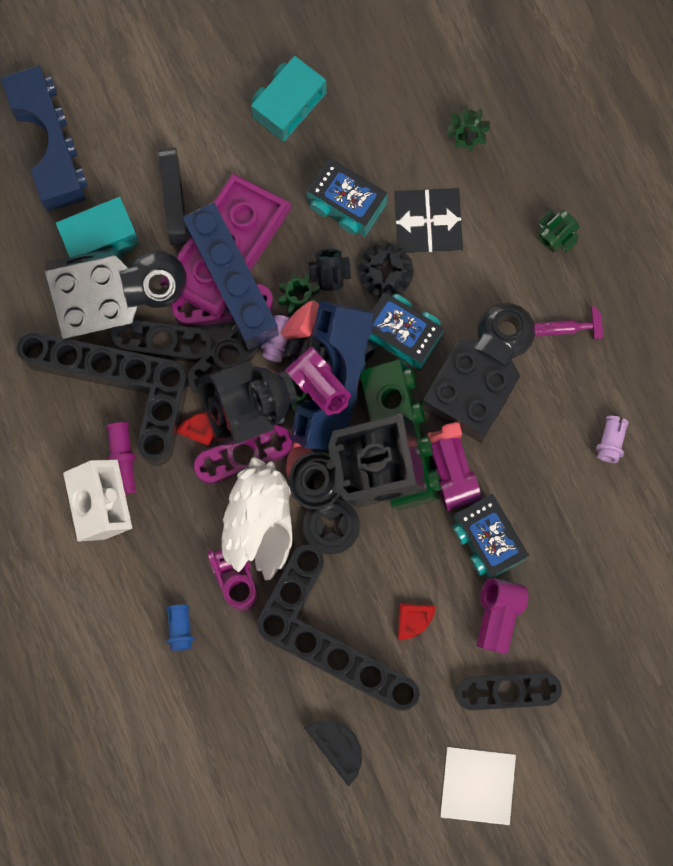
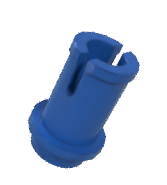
[166,605,195,651]

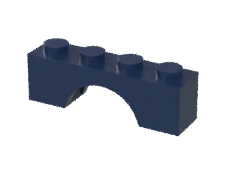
[1,65,88,212]
[182,202,279,350]
[290,301,374,451]

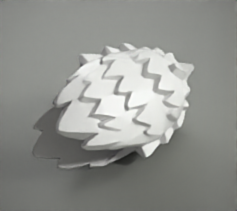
[222,457,292,580]

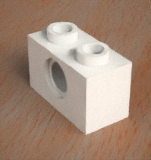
[63,460,132,542]

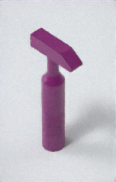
[535,306,603,339]

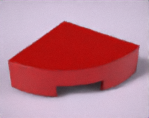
[176,412,214,447]
[398,604,436,640]

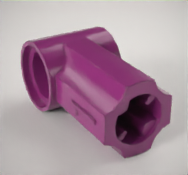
[285,346,351,416]
[432,437,482,511]
[476,578,529,654]

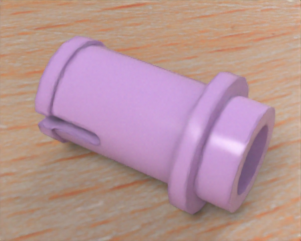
[261,315,290,362]
[596,416,629,463]

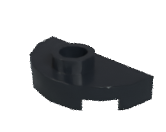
[304,720,362,787]

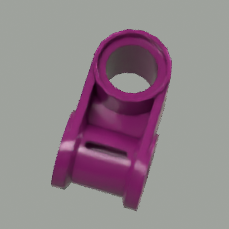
[207,549,258,612]

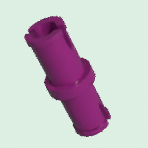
[106,422,137,495]

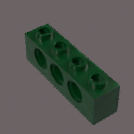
[360,360,442,511]

